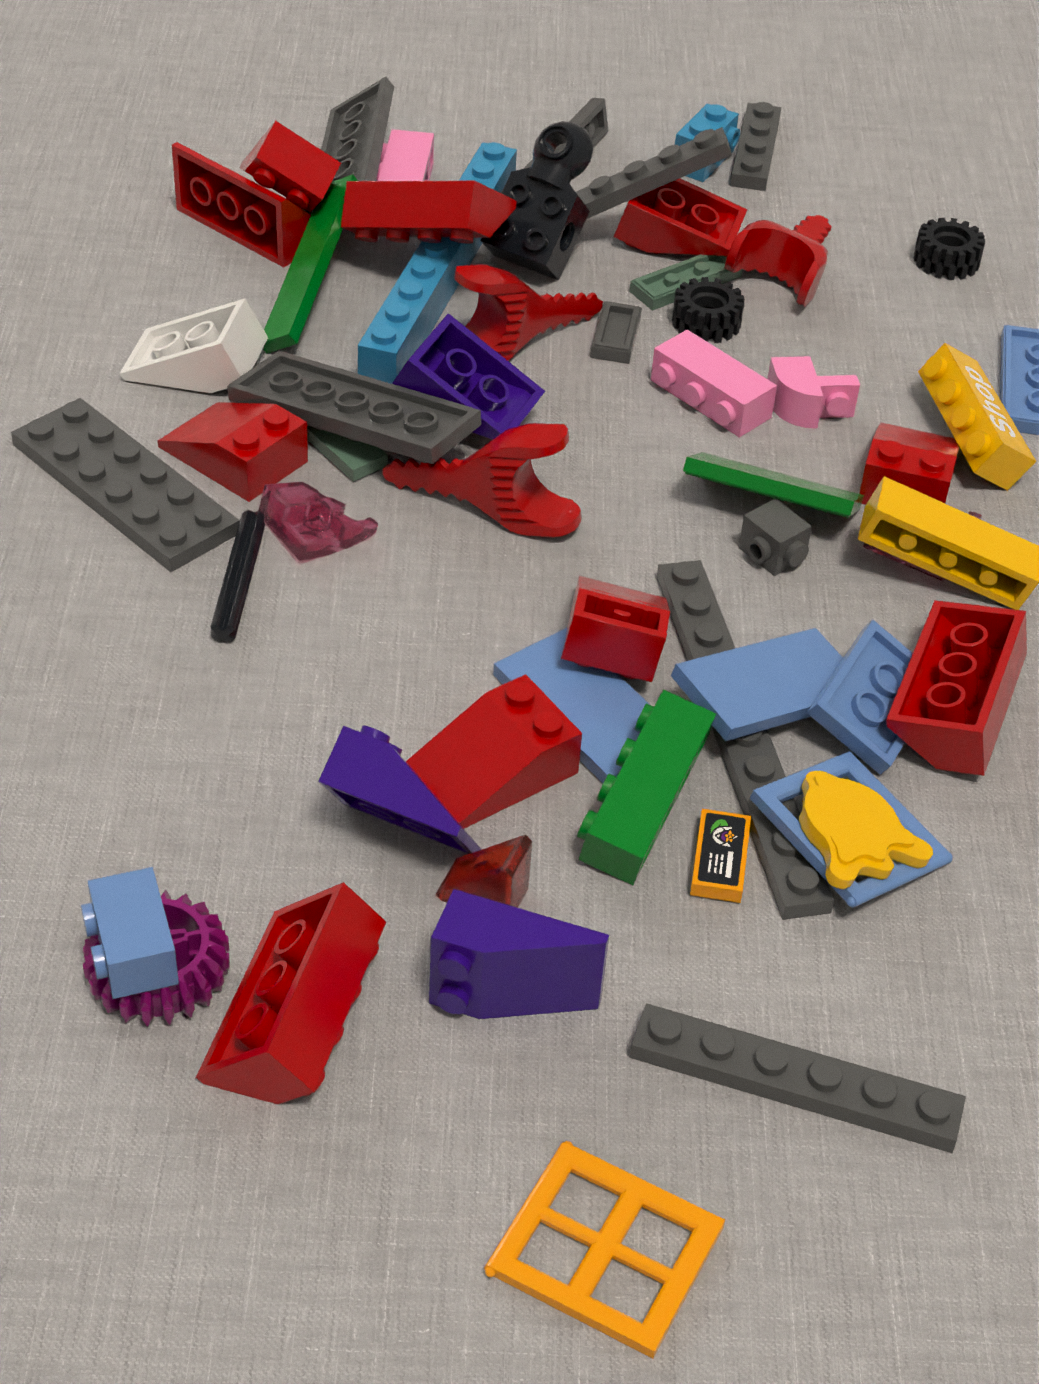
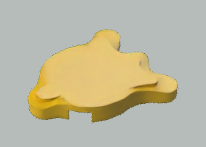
[799,771,933,889]

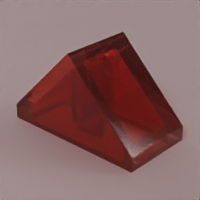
[436,834,532,908]

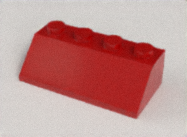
[172,142,311,268]
[341,180,517,244]
[886,600,1027,776]
[196,882,386,1105]

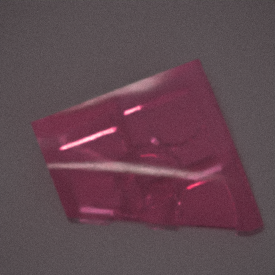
[259,481,378,561]

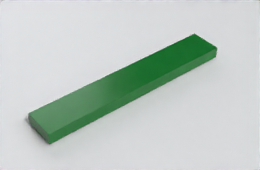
[263,174,358,353]

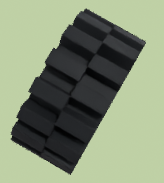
[913,217,986,280]
[672,277,745,343]

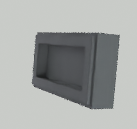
[591,301,642,364]

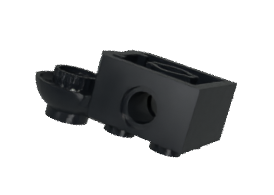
[480,121,593,280]

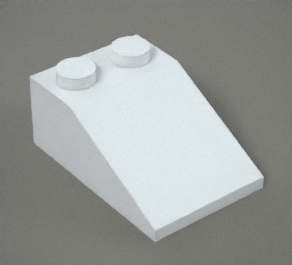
[119,298,268,393]

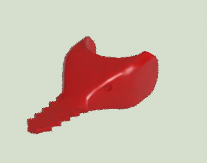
[724,215,832,307]
[454,264,603,361]
[383,423,582,537]

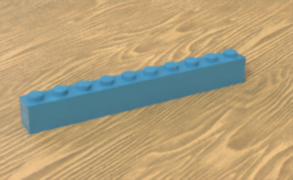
[358,142,517,383]

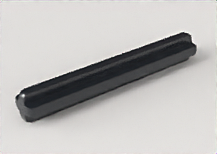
[210,509,265,643]

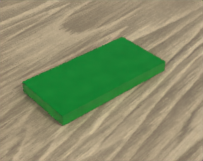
[683,452,864,518]

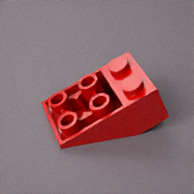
[561,575,670,682]

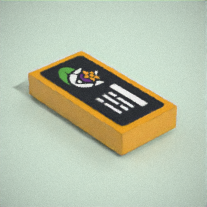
[690,808,751,903]

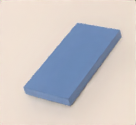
[1000,325,1039,435]
[493,627,650,783]
[671,628,843,741]

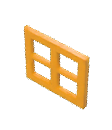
[484,1141,725,1359]

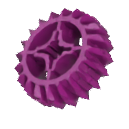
[83,889,230,1027]

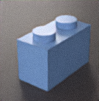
[81,867,179,999]

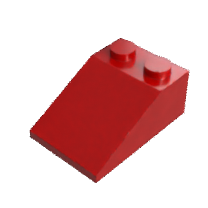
[239,120,341,212]
[613,178,748,256]
[157,402,308,502]
[859,422,959,505]
[406,674,582,828]

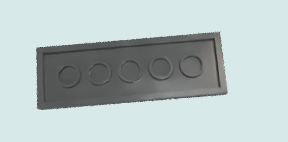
[307,77,394,214]
[227,351,481,464]
[11,398,240,572]

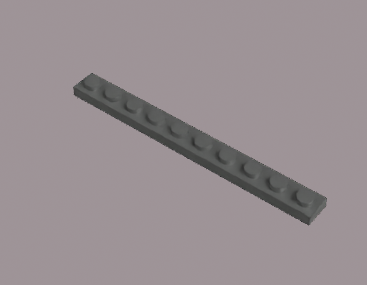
[657,560,834,920]

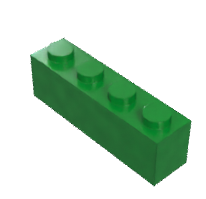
[577,689,716,885]

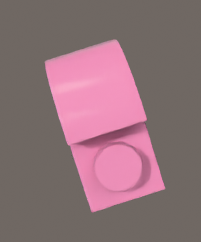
[767,356,860,428]

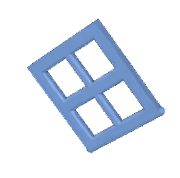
[749,751,953,908]

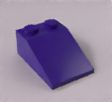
[392,313,545,440]
[318,725,482,858]
[429,889,609,1019]

